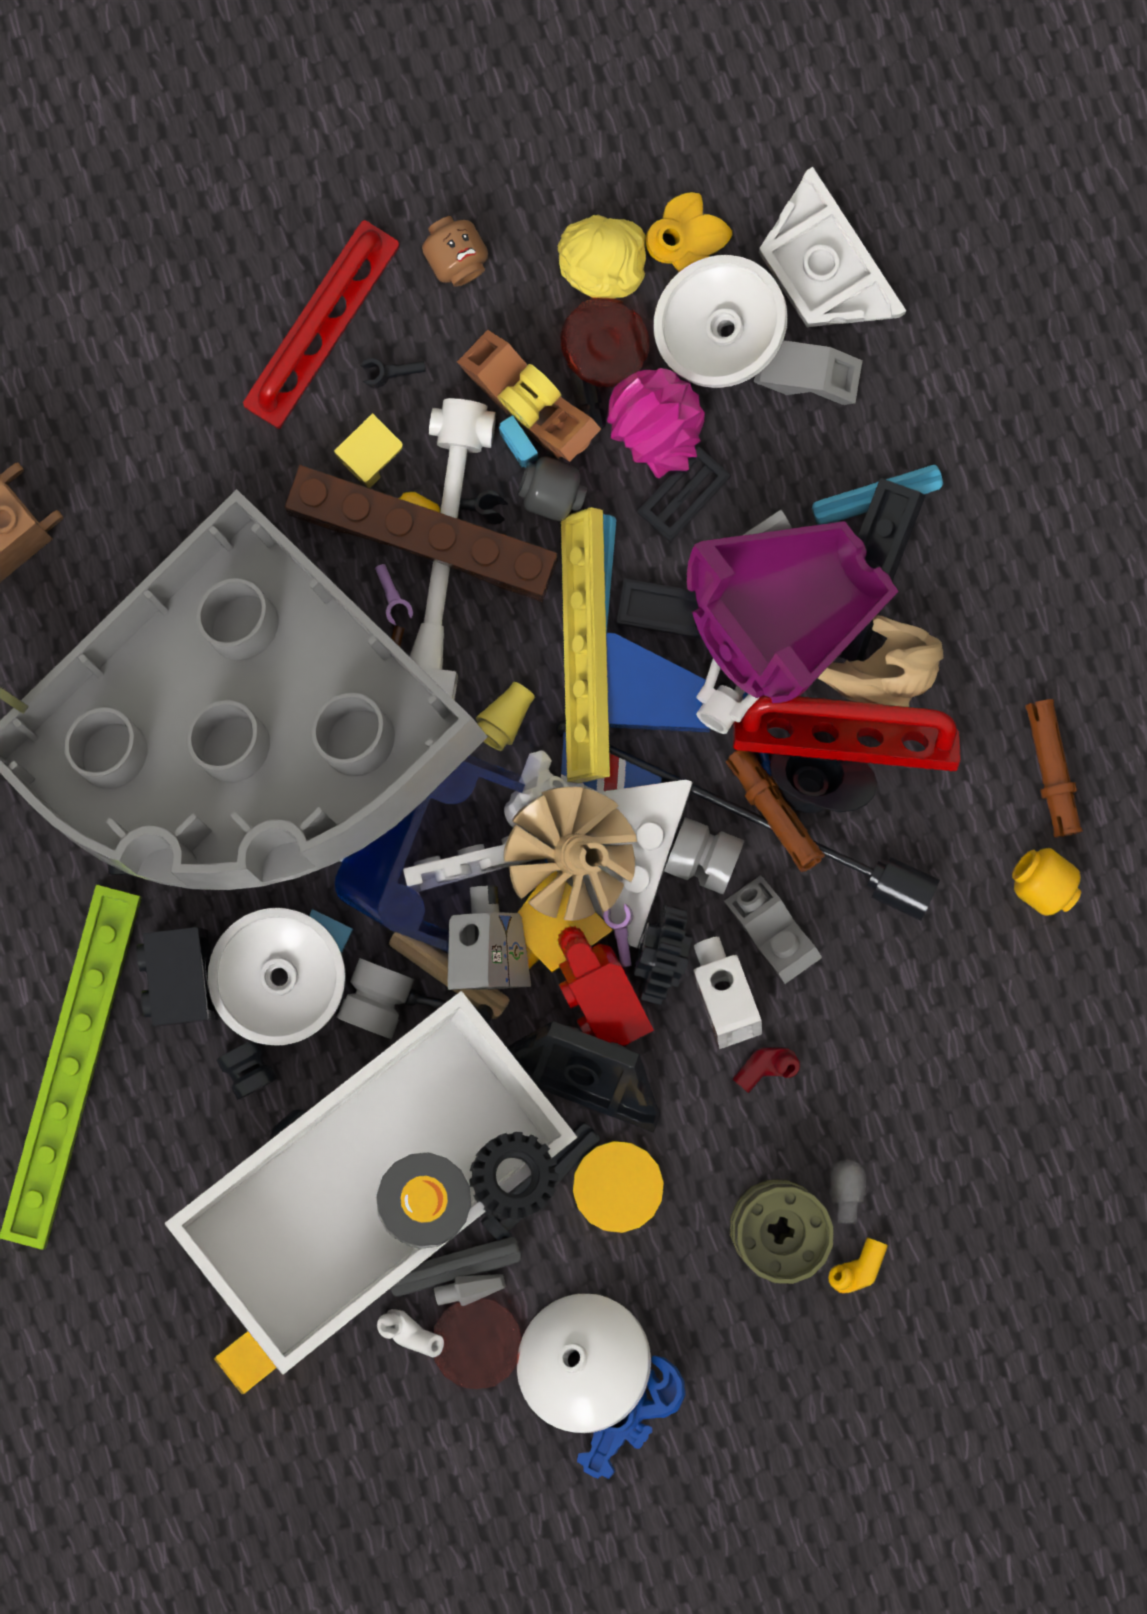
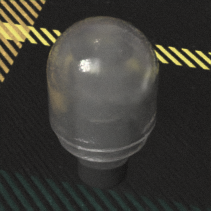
[830,1159,867,1224]

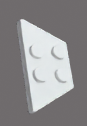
[759,167,906,327]
[567,780,693,948]

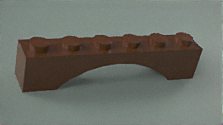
[285,465,558,602]

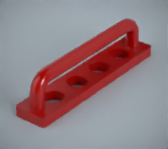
[243,220,399,429]
[733,695,961,771]

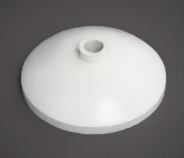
[654,255,787,388]
[208,908,345,1045]
[517,1293,651,1433]

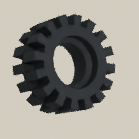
[469,1132,559,1220]

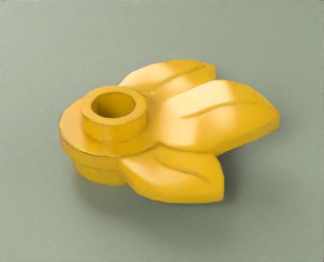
[645,192,732,272]

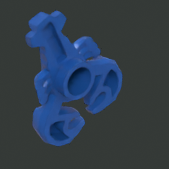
[577,1355,686,1479]

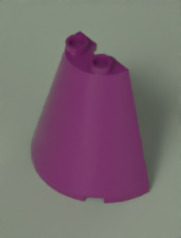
[687,521,899,703]

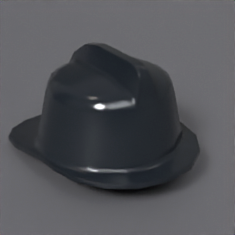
[770,754,877,813]

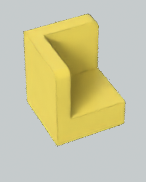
[334,413,403,488]

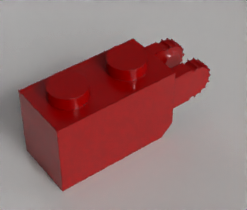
[557,925,654,1046]

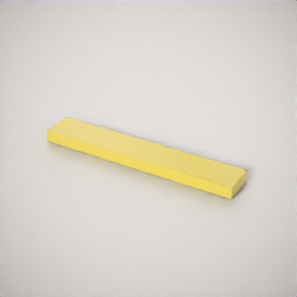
[561,507,610,783]

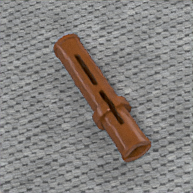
[1025,699,1083,838]
[726,750,825,872]

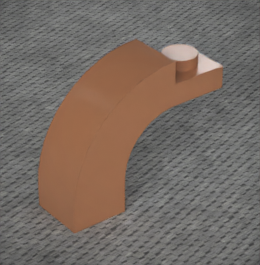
[457,330,601,462]

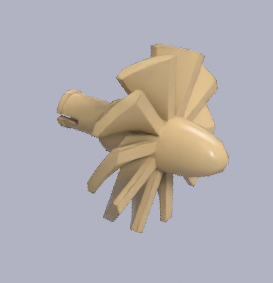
[504,787,637,921]

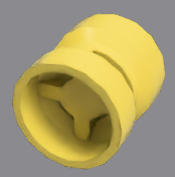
[497,364,561,429]

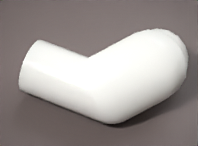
[377,1309,444,1357]

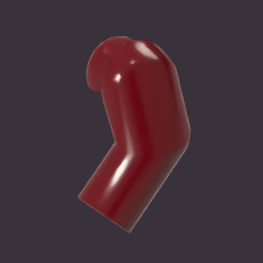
[732,1047,800,1093]

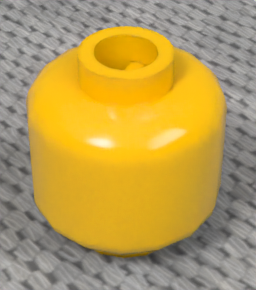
[1012,848,1081,916]

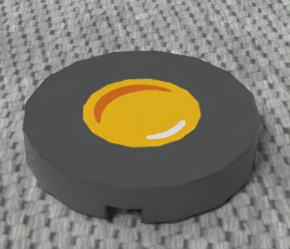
[376,1152,471,1249]

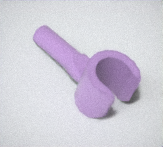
[375,564,413,625]
[603,904,633,967]

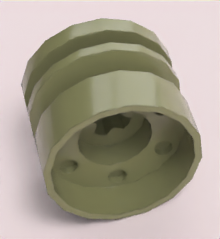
[730,1179,833,1284]

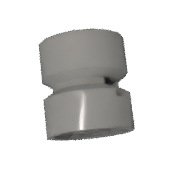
[664,817,744,895]
[336,958,415,1039]

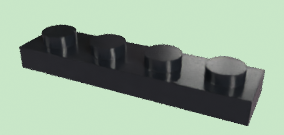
[838,478,926,661]

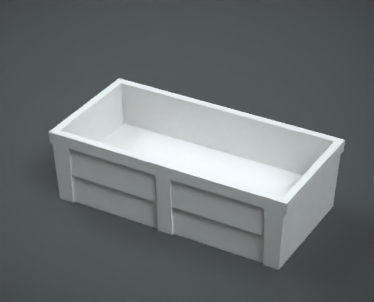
[165,991,577,1375]

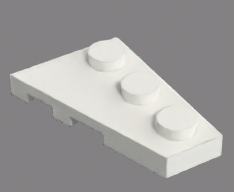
[403,836,539,893]

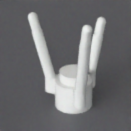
[696,658,760,734]

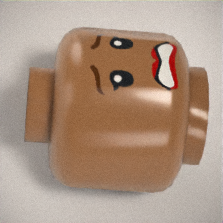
[422,216,488,287]

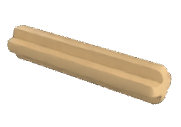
[389,924,509,1019]

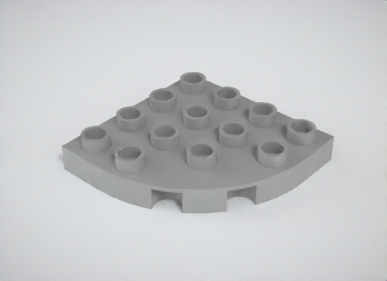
[0,489,488,890]

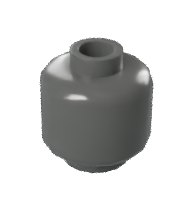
[517,456,587,522]

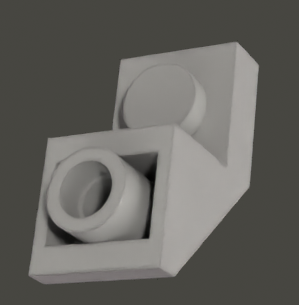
[754,340,863,405]
[724,875,822,984]

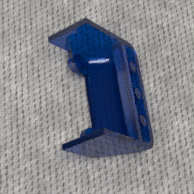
[335,755,525,951]

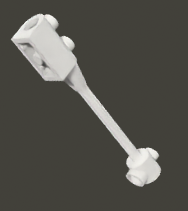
[409,398,496,700]

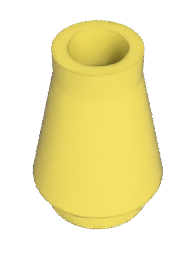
[476,682,535,751]

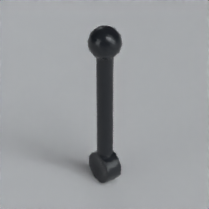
[405,989,494,1024]

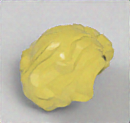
[557,215,646,299]

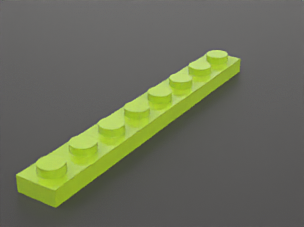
[0,885,142,1250]

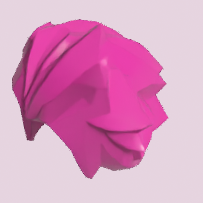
[607,368,705,478]

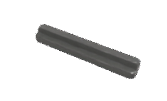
[390,1236,521,1297]

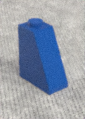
[606,633,710,732]

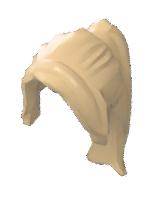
[818,615,944,707]

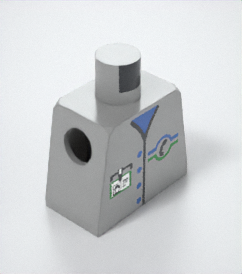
[448,886,531,990]

